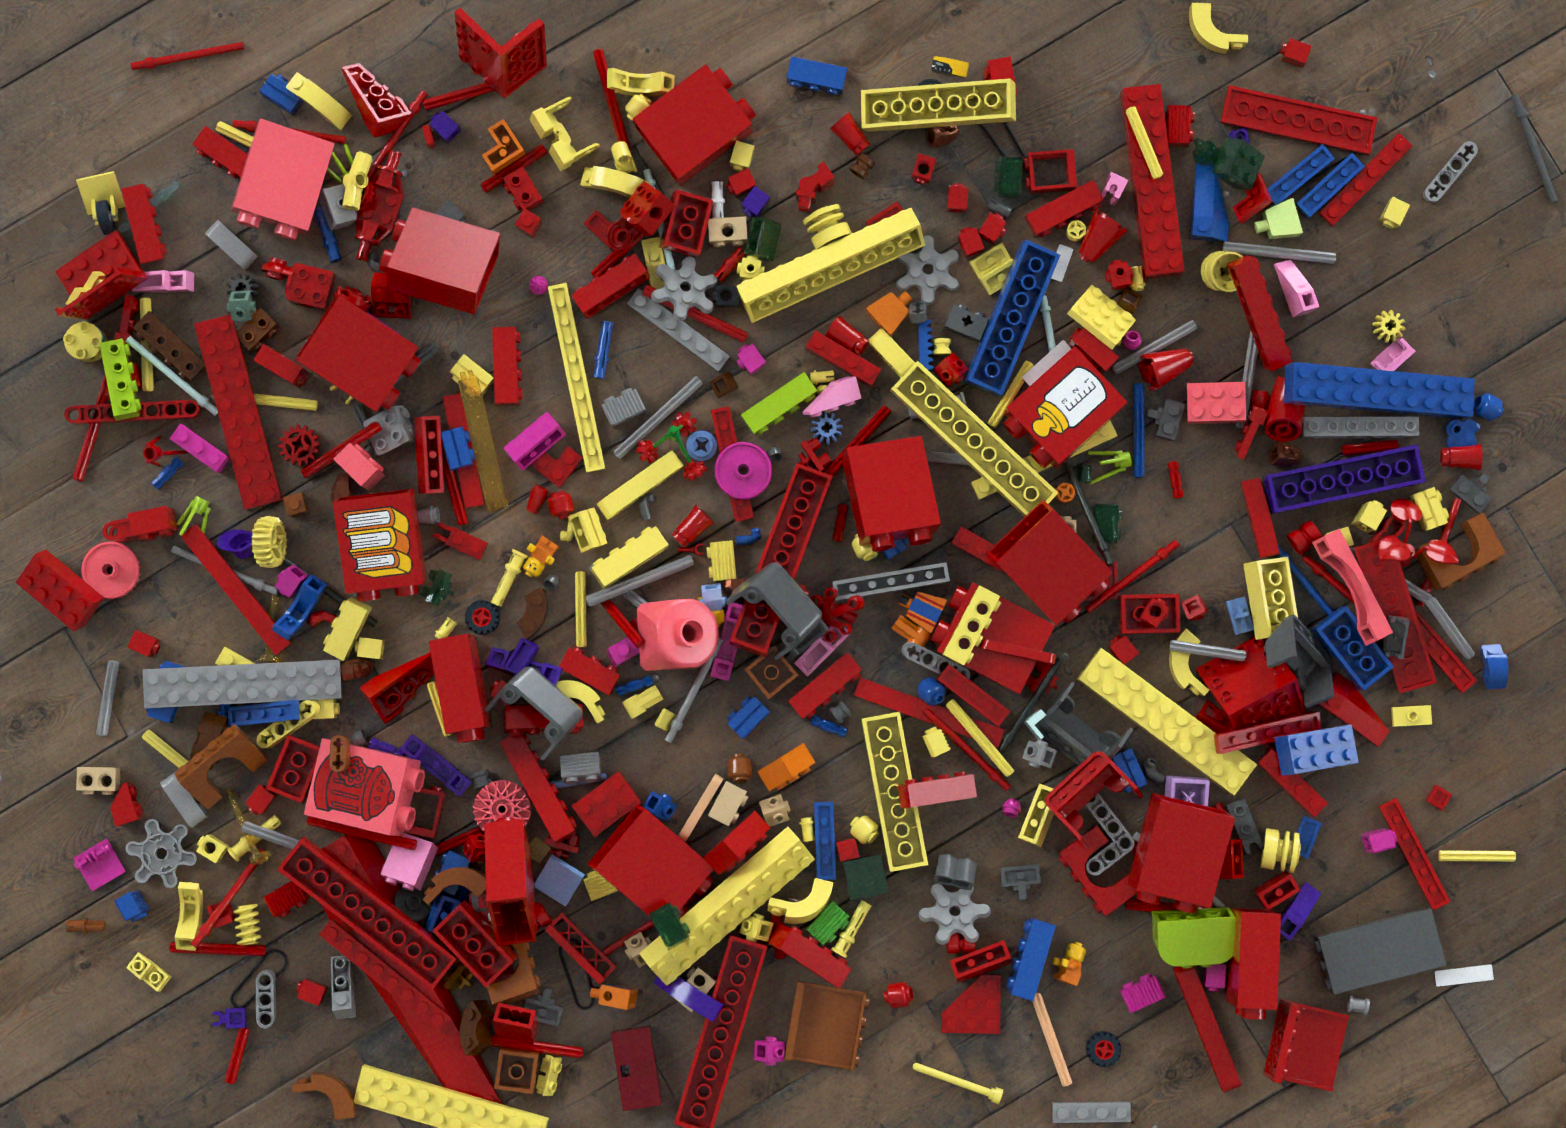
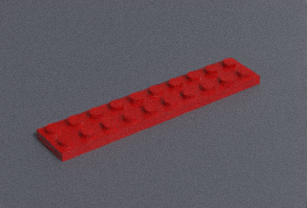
[194,314,283,510]

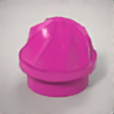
[529,276,548,295]
[1122,331,1142,350]
[1002,798,1021,818]

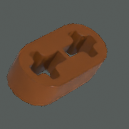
[330,735,350,773]

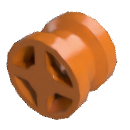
[1055,483,1075,503]

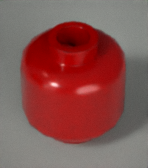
[547,490,574,520]
[883,982,913,1009]

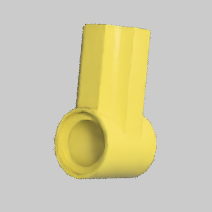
[622,685,663,719]

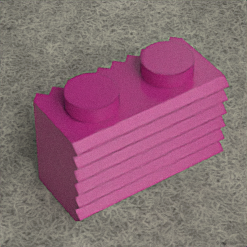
[1361,828,1397,854]
[1119,973,1166,1013]

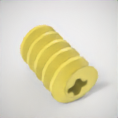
[233,904,261,945]

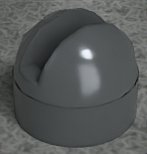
[766,446,783,463]
[543,574,560,592]
[352,729,368,746]

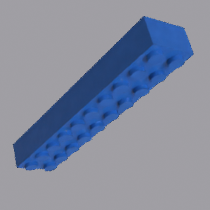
[1284,362,1475,419]

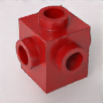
[1104,260,1133,291]
[933,352,969,387]
[463,834,485,862]

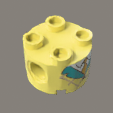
[63,321,108,363]

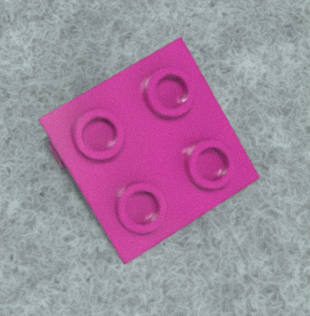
[73,838,126,891]

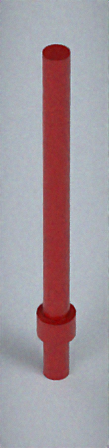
[130,42,245,70]
[367,90,428,181]
[232,120,347,144]
[1416,498,1462,608]
[1085,540,1180,614]
[1301,554,1355,605]
[922,707,1011,791]
[190,849,267,948]

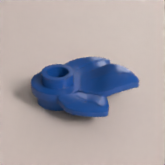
[1446,419,1481,448]

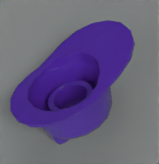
[217,529,254,559]

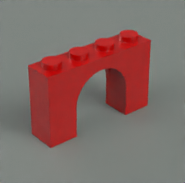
[1058,825,1138,916]

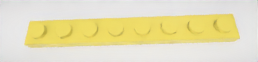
[971,421,1118,500]

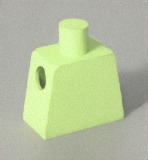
[1254,198,1303,239]

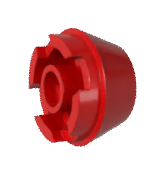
[334,286,371,312]

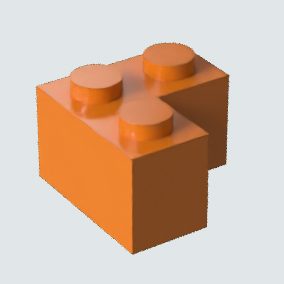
[482,119,526,175]
[757,743,816,791]

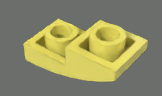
[126,952,172,992]

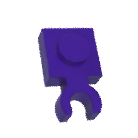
[212,1008,247,1028]

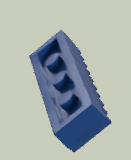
[1267,144,1335,206]
[1295,153,1365,218]
[918,319,934,375]
[228,700,300,727]
[814,802,836,880]

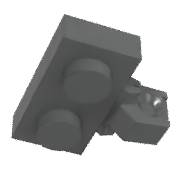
[1146,399,1185,441]
[1449,473,1492,514]
[1000,864,1041,900]
[524,986,564,1027]

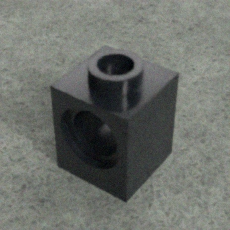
[713,286,740,308]

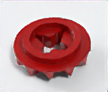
[359,181,375,211]

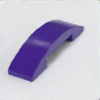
[486,647,563,686]
[400,734,472,797]
[653,976,724,1022]

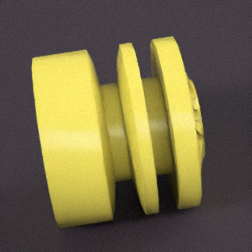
[803,204,852,249]
[1200,251,1243,292]
[1260,828,1301,873]

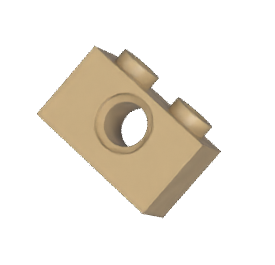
[708,216,748,247]

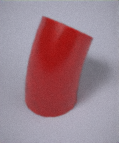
[1265,376,1306,442]

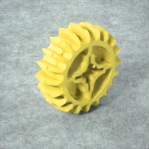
[251,516,288,568]

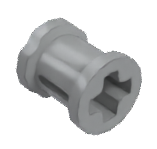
[1346,995,1370,1016]

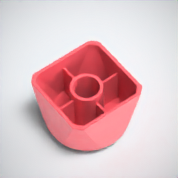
[637,599,719,671]

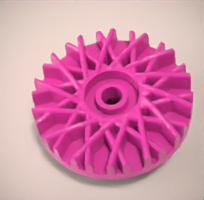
[715,442,772,500]

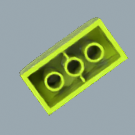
[1152,907,1236,968]

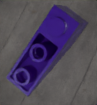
[1280,882,1321,941]

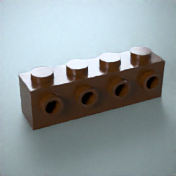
[133,311,205,381]

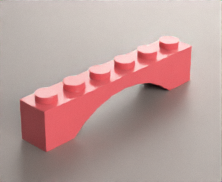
[1312,529,1393,646]

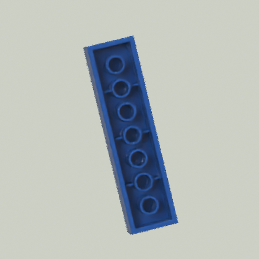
[963,240,1060,397]

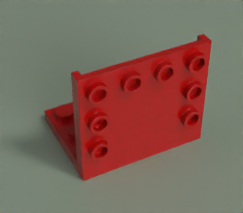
[454,8,547,99]
[55,230,148,320]
[1196,637,1306,730]
[1263,999,1350,1092]

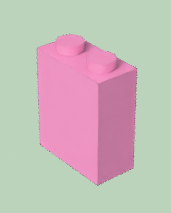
[381,833,438,891]

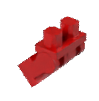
[796,161,835,213]

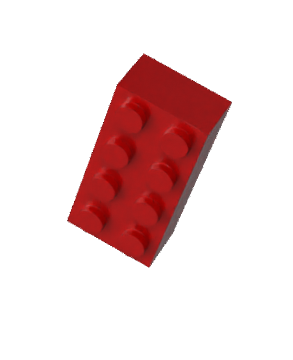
[15,549,104,632]
[432,900,518,988]

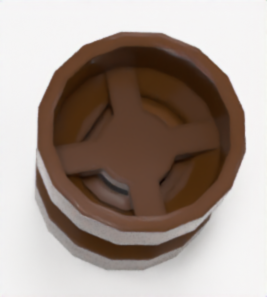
[849,153,875,180]

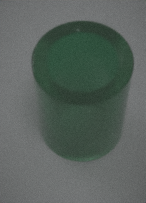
[1078,465,1091,483]

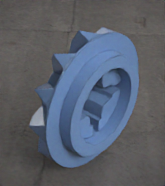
[686,431,717,461]

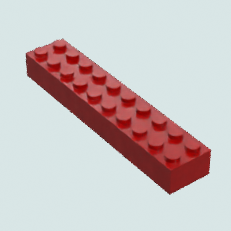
[1120,84,1184,279]
[730,463,833,658]
[277,836,457,990]
[674,934,768,1128]

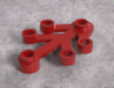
[810,587,865,642]

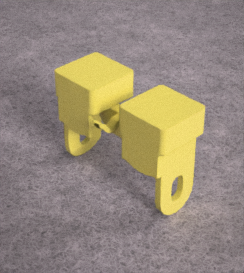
[530,97,600,171]

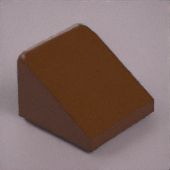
[1117,288,1142,315]
[710,372,738,399]

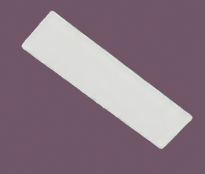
[1022,340,1071,386]
[1434,964,1494,987]

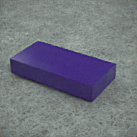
[503,638,540,676]

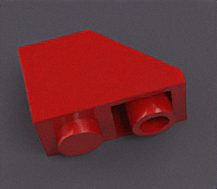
[110,782,143,826]

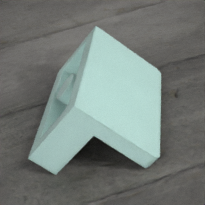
[1024,709,1046,740]

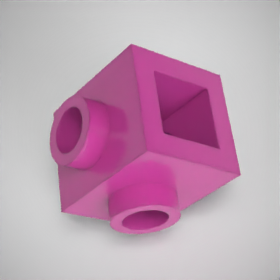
[754,1036,785,1065]

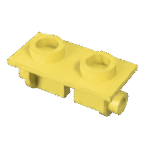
[536,1054,562,1096]

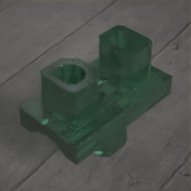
[1192,138,1227,168]
[420,569,454,606]

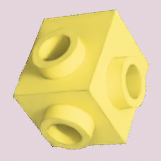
[737,256,765,281]
[739,913,774,942]

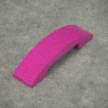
[710,602,743,681]

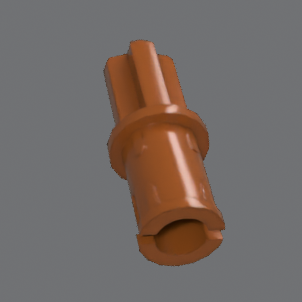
[66,918,106,934]

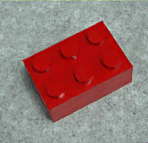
[659,189,713,258]
[1119,594,1180,634]
[266,735,320,803]
[572,771,642,837]
[704,811,770,875]

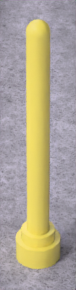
[913,1063,1003,1104]

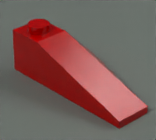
[341,63,411,138]
[360,652,434,724]
[1316,672,1390,747]

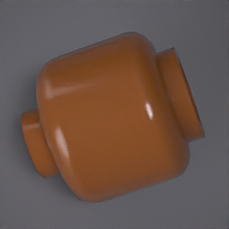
[727,754,753,783]

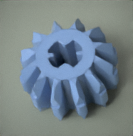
[811,412,843,445]

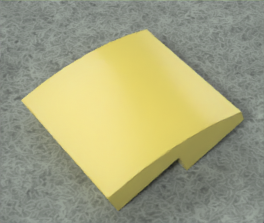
[968,242,1014,295]

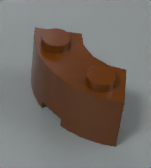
[517,587,548,640]
[190,711,229,770]
[460,1000,495,1056]

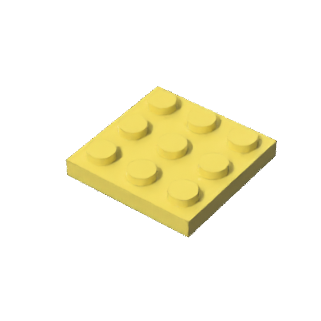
[1067,285,1136,349]

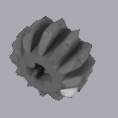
[226,273,259,301]

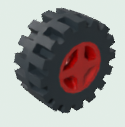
[465,600,500,635]
[1086,1031,1122,1067]

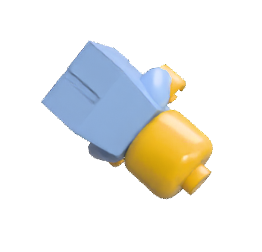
[698,583,728,627]

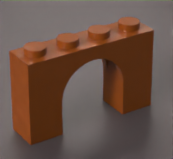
[1414,513,1506,591]
[174,724,267,810]
[487,925,541,1008]

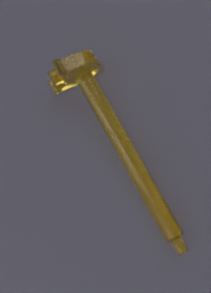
[259,580,281,663]
[226,788,272,865]

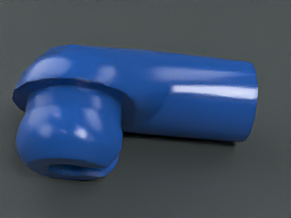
[736,528,762,546]

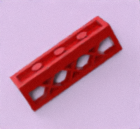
[936,664,1010,727]
[545,912,617,985]

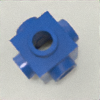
[643,791,678,822]

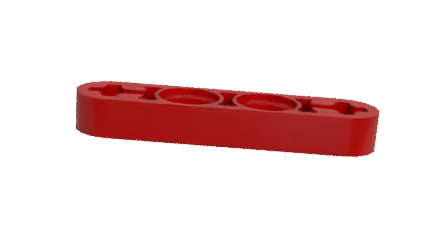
[980,639,1056,664]

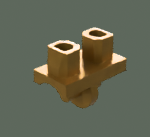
[442,958,474,992]

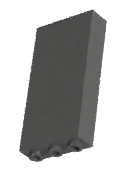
[1314,907,1446,994]

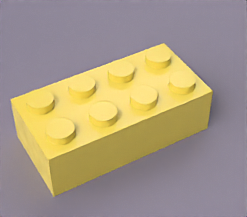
[1243,557,1298,640]

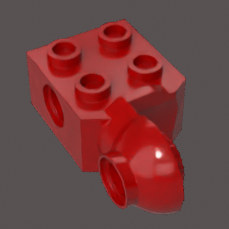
[606,181,676,250]
[260,257,336,312]

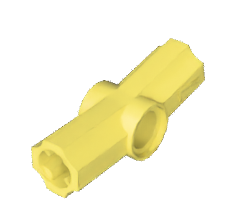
[342,151,373,211]

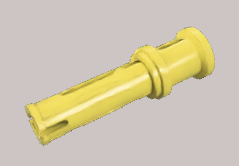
[491,549,528,607]
[227,814,282,862]
[831,900,872,958]

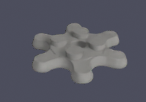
[896,235,960,306]
[651,256,718,321]
[126,819,197,888]
[918,883,991,945]

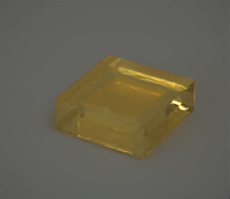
[529,836,552,863]

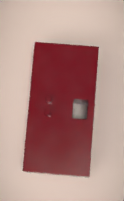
[611,1025,662,1111]

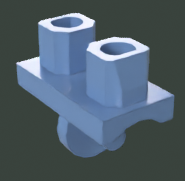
[1225,596,1254,635]

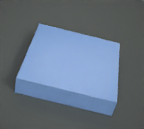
[534,854,585,907]

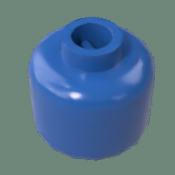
[1473,393,1503,421]
[917,677,946,706]

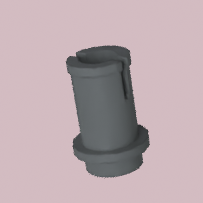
[987,198,1012,219]

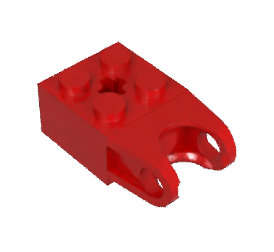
[102,506,178,543]

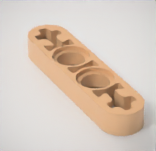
[678,774,724,842]

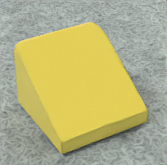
[655,708,676,731]

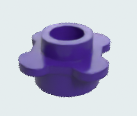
[1229,128,1250,149]

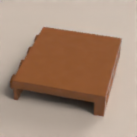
[784,980,869,1071]

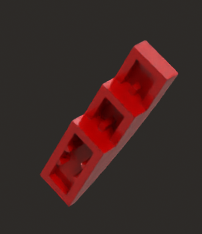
[1240,478,1279,559]

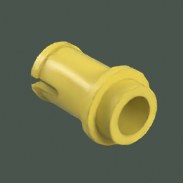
[1130,266,1146,291]
[810,370,834,385]
[434,617,457,639]
[799,817,815,842]

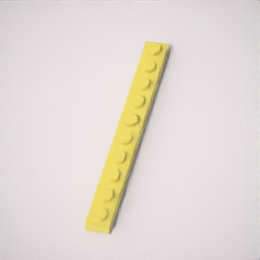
[548,283,606,473]

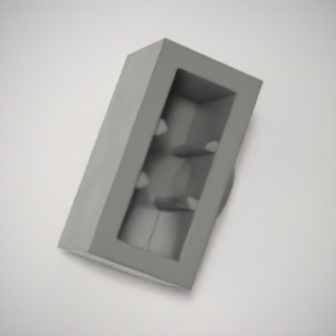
[318,184,357,231]

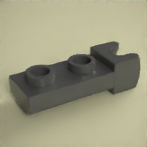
[778,619,829,662]
[1226,798,1264,855]

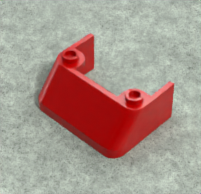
[1045,751,1143,849]

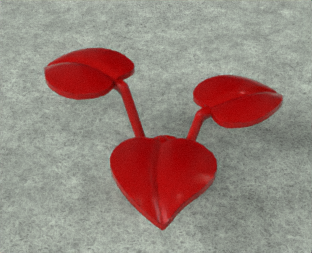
[1378,499,1459,567]

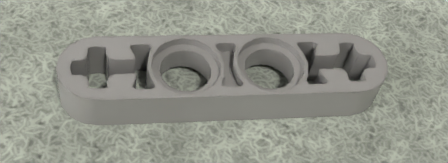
[1423,141,1478,203]
[902,642,970,679]

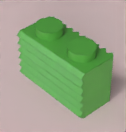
[806,900,850,946]

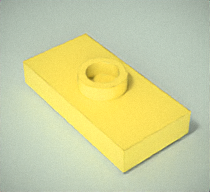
[1391,705,1432,727]

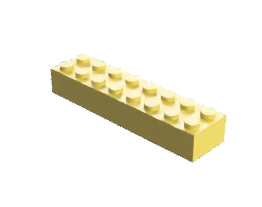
[861,79,1016,132]
[861,712,928,872]

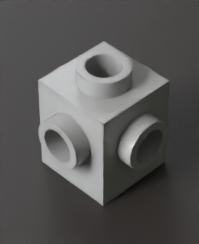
[1022,739,1057,768]

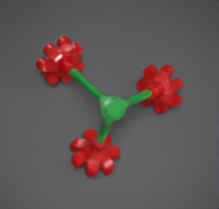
[636,412,707,481]

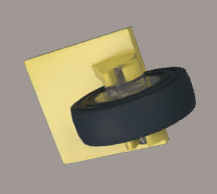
[76,171,125,235]

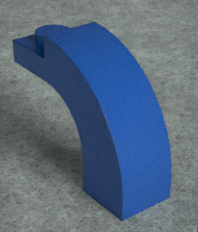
[272,574,328,640]

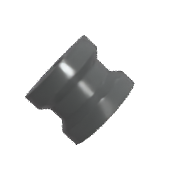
[829,700,853,725]
[470,769,492,789]

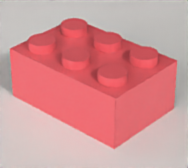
[1187,382,1246,424]
[334,443,386,492]

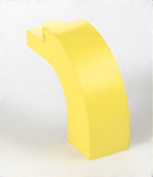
[1189,3,1248,54]
[607,68,675,97]
[286,72,352,130]
[580,166,650,199]
[1169,628,1209,696]
[556,680,606,724]
[767,878,834,924]
[175,882,203,951]

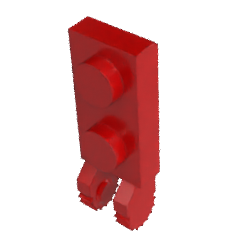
[432,522,488,560]

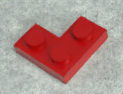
[1233,172,1272,224]
[530,446,584,488]

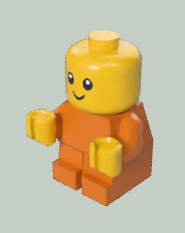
[523,535,560,577]
[1052,942,1086,986]

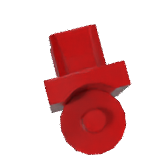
[798,438,831,472]
[1025,661,1059,694]
[544,834,580,859]

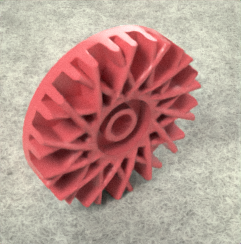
[81,542,141,599]
[473,780,532,831]

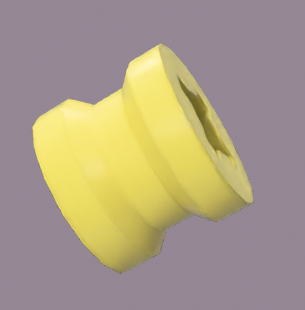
[1066,220,1086,242]
[932,338,952,356]

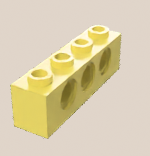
[942,585,1001,666]

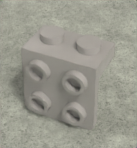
[363,405,415,455]

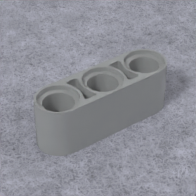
[205,220,258,270]
[160,771,208,828]
[256,969,276,1029]

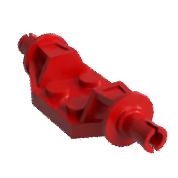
[355,150,404,262]

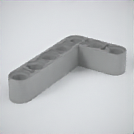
[1085,793,1134,876]

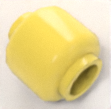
[625,93,653,121]
[852,534,878,561]
[850,816,879,844]

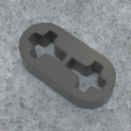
[909,301,928,323]

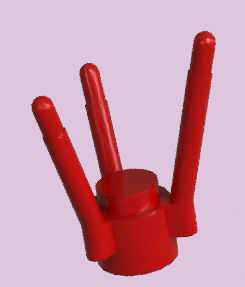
[143,435,188,467]

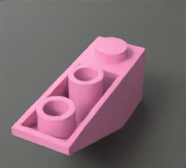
[1274,260,1319,318]
[803,376,861,417]

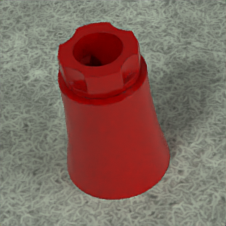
[829,112,870,156]
[825,316,869,356]
[1440,444,1483,471]
[672,504,714,547]

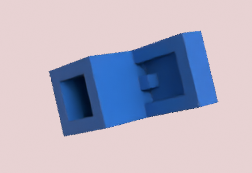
[1480,644,1508,690]

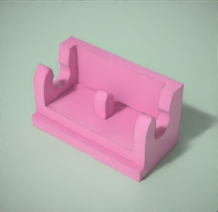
[1102,172,1128,206]
[1369,338,1415,371]

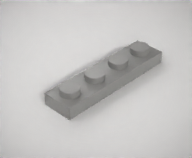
[1052,1101,1131,1123]

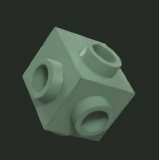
[227,291,256,322]

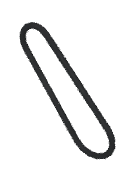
[979,122,1026,169]
[559,938,594,1010]
[230,949,288,1008]

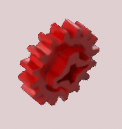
[278,424,321,466]

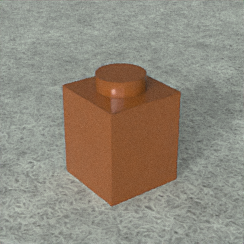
[283,492,310,517]

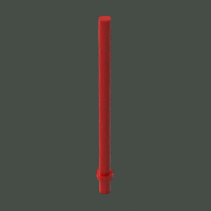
[603,884,715,956]

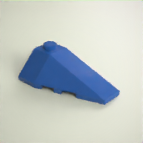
[1189,164,1229,243]

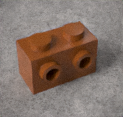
[237,308,280,353]

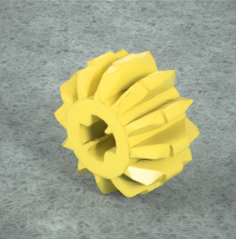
[1372,310,1406,343]

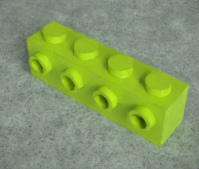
[99,339,142,421]
[741,372,817,436]

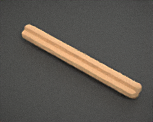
[1032,993,1072,1087]

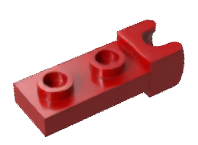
[114,294,139,350]
[1234,405,1268,460]

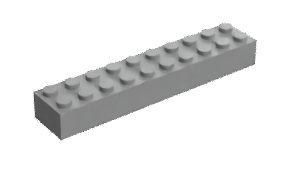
[143,660,342,708]

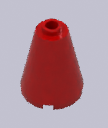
[1078,209,1128,264]
[1138,348,1194,391]

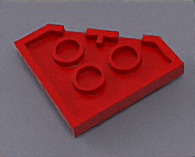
[941,974,1001,1034]

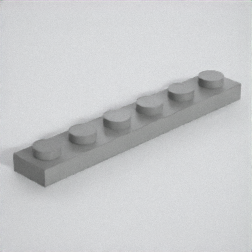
[627,288,730,372]

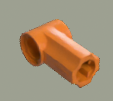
[891,615,932,650]

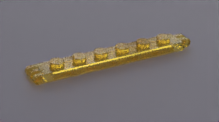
[458,370,507,511]

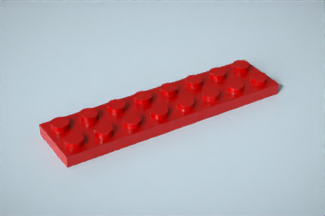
[1220,85,1378,156]
[1354,539,1437,694]

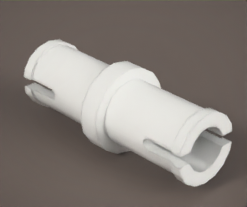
[711,181,725,219]

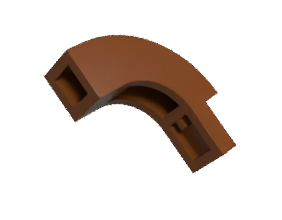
[422,867,486,905]
[292,1072,357,1120]

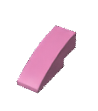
[132,270,194,293]
[794,626,850,677]

